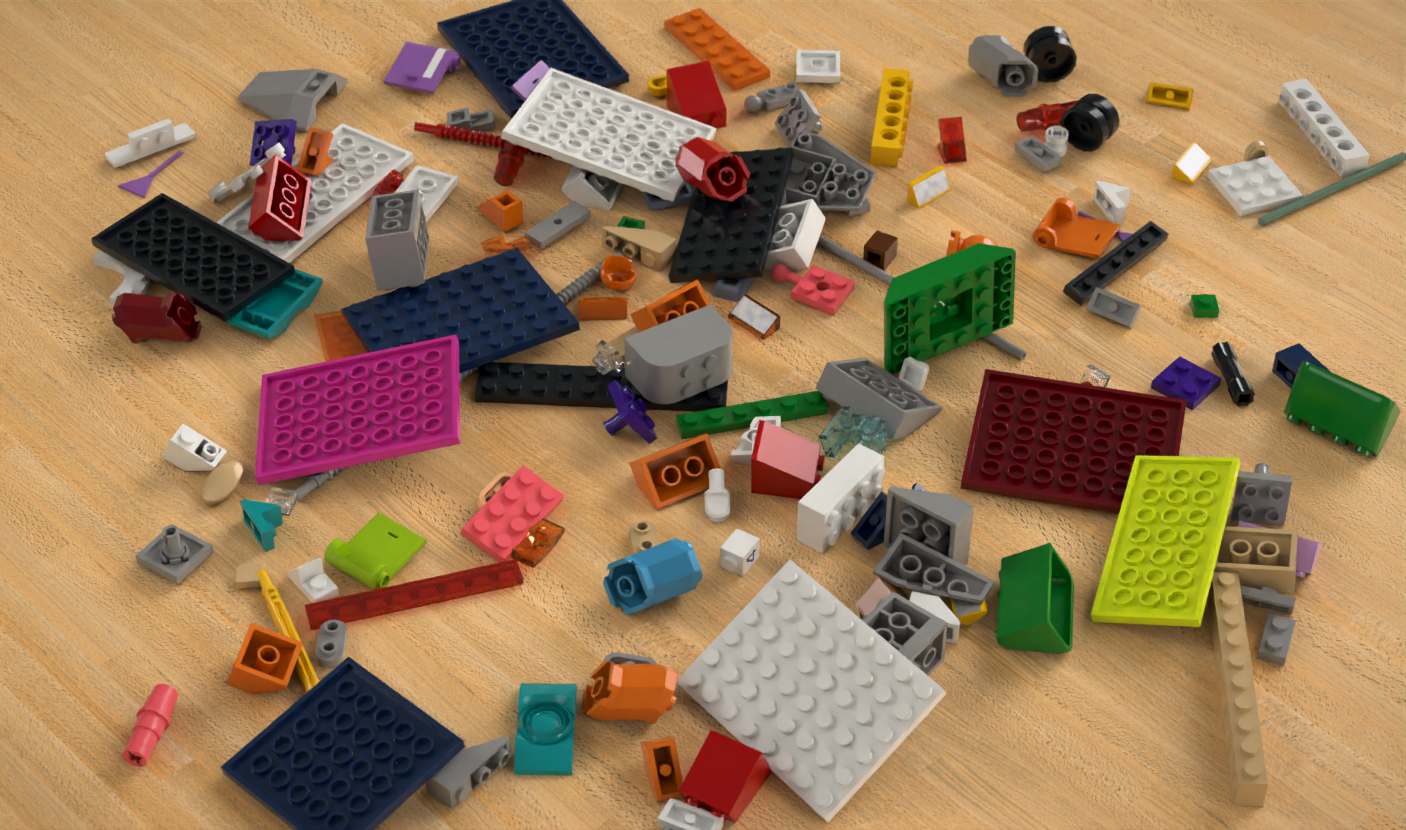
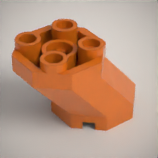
[581,660,678,724]

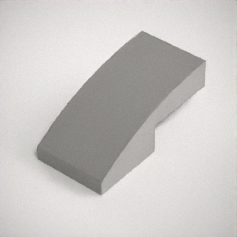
[447,107,496,132]

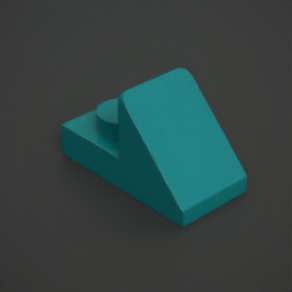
[240,499,283,552]

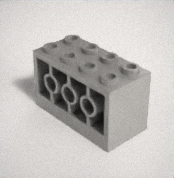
[365,189,430,291]
[861,592,948,676]

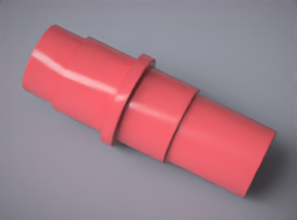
[123,684,178,767]

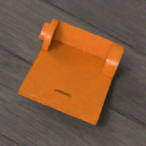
[1033,198,1120,259]

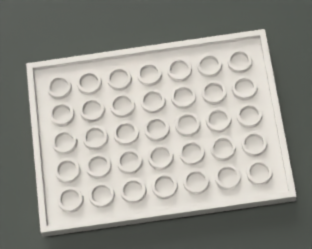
[501,68,717,202]
[676,559,947,822]

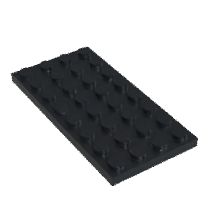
[668,148,794,283]
[91,193,295,322]

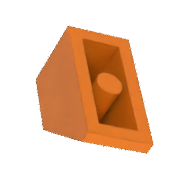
[640,736,683,802]

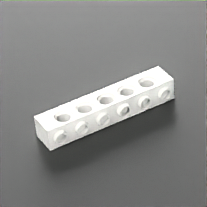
[1279,79,1369,178]

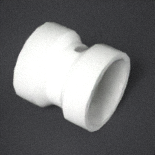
[1044,126,1069,157]

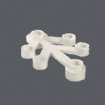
[208,143,286,202]

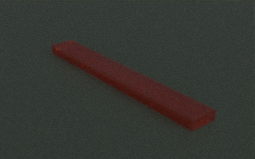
[304,559,523,630]

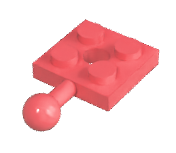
[771,263,855,316]

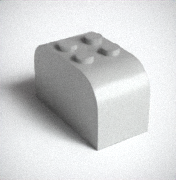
[624,304,733,404]

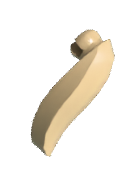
[202,460,243,506]

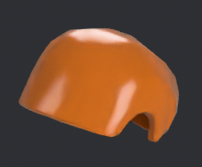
[600,255,637,291]

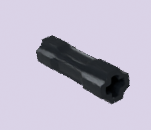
[1211,341,1255,407]

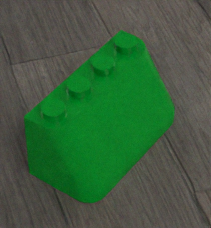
[1284,361,1401,457]
[995,543,1074,654]

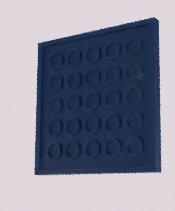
[221,656,465,830]

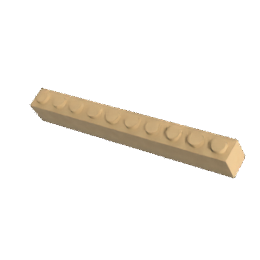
[1207,572,1268,807]

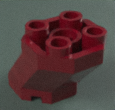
[112,293,202,344]

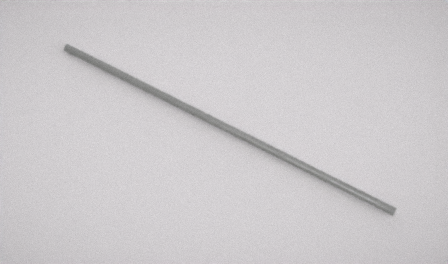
[817,235,1027,360]

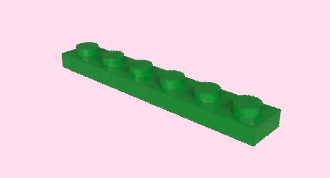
[676,391,829,439]

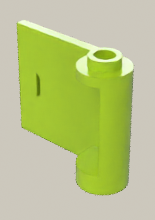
[324,512,427,591]

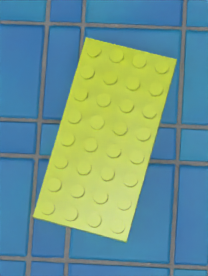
[1091,455,1240,627]

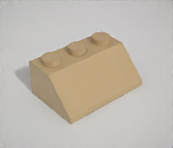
[1214,526,1298,593]

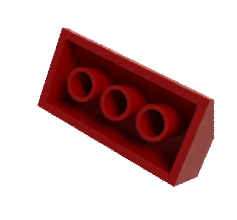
[248,154,312,241]

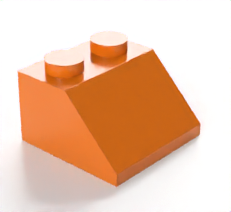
[227,623,303,694]

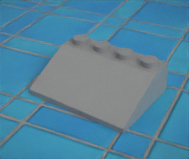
[815,358,942,440]

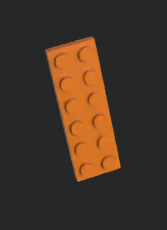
[664,8,770,91]

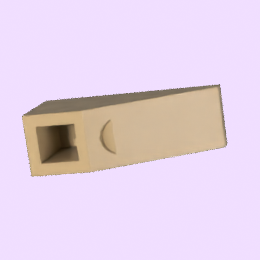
[602,226,676,272]

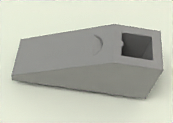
[425,736,511,809]

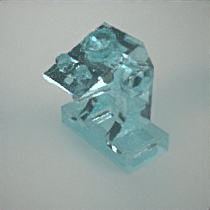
[818,406,888,457]

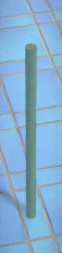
[1258,152,1406,226]

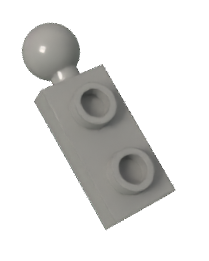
[744,82,802,113]

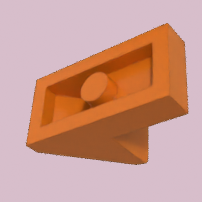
[297,126,334,177]

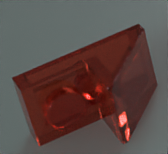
[937,117,967,164]

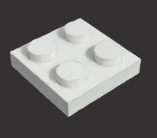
[796,50,840,84]

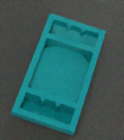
[227,269,323,339]
[514,683,577,775]

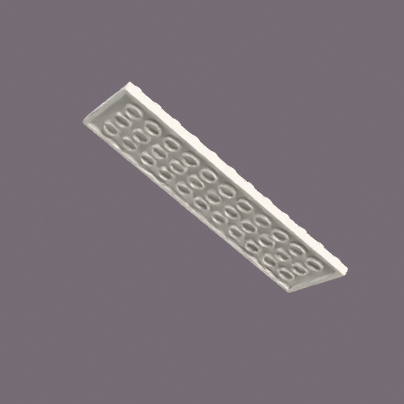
[216,123,414,263]

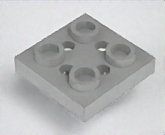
[774,89,822,148]
[136,524,213,584]

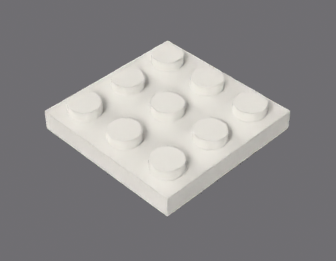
[1208,156,1303,217]

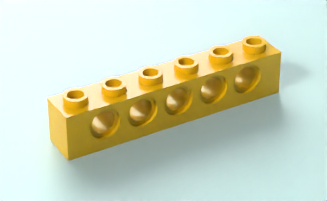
[870,68,914,167]

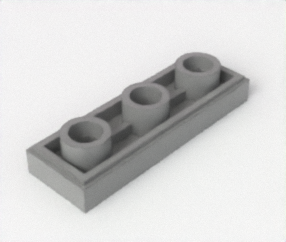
[525,201,591,249]

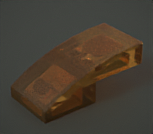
[481,234,533,253]
[511,518,565,568]

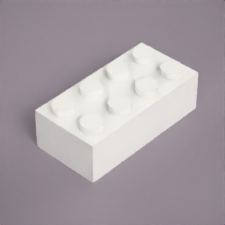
[796,443,885,553]

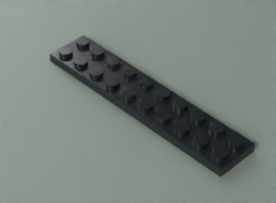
[475,362,728,412]

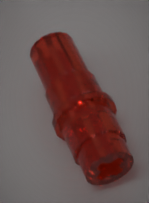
[1016,100,1078,132]
[494,140,527,186]

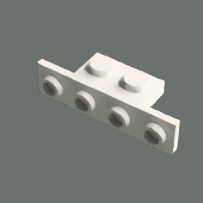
[105,118,196,168]

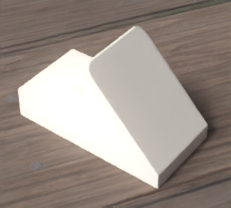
[1093,181,1131,225]
[287,557,339,607]

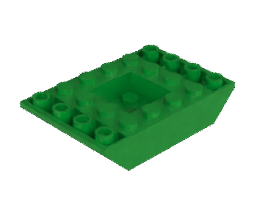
[884,243,1016,375]

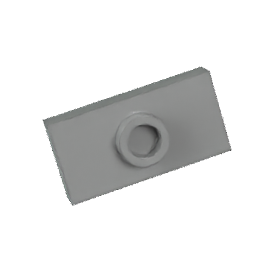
[1241,585,1296,614]

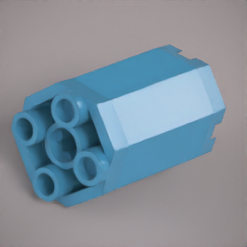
[603,538,703,615]

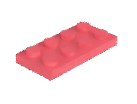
[460,465,565,565]

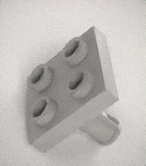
[1231,463,1292,526]

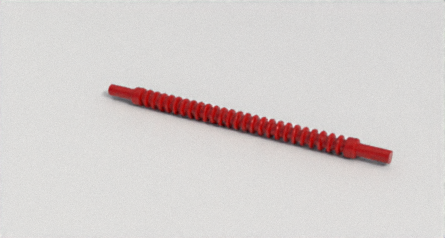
[414,122,552,158]

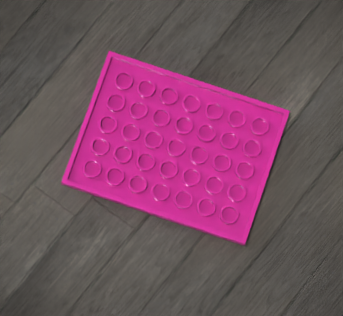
[255,335,460,485]

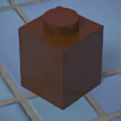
[863,230,898,271]

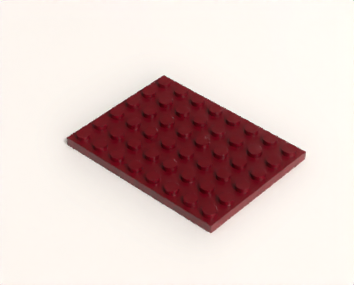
[961,369,1187,514]

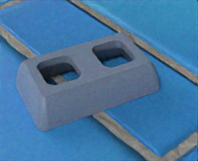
[712,278,756,303]

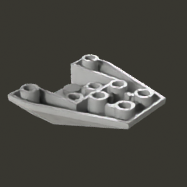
[238,69,348,132]
[781,129,876,211]

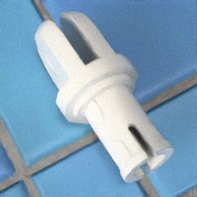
[704,468,730,523]

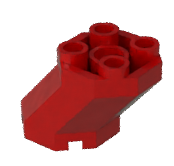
[675,137,750,203]

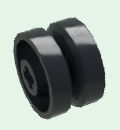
[1023,26,1077,83]
[1061,94,1120,152]

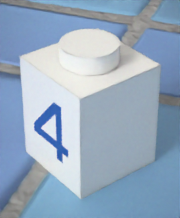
[720,529,760,577]

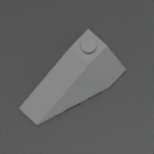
[873,533,995,604]

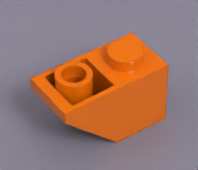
[477,190,523,232]

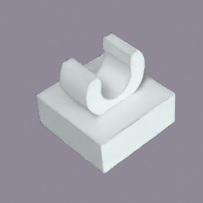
[898,357,930,391]

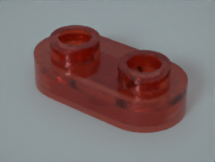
[371,169,404,199]

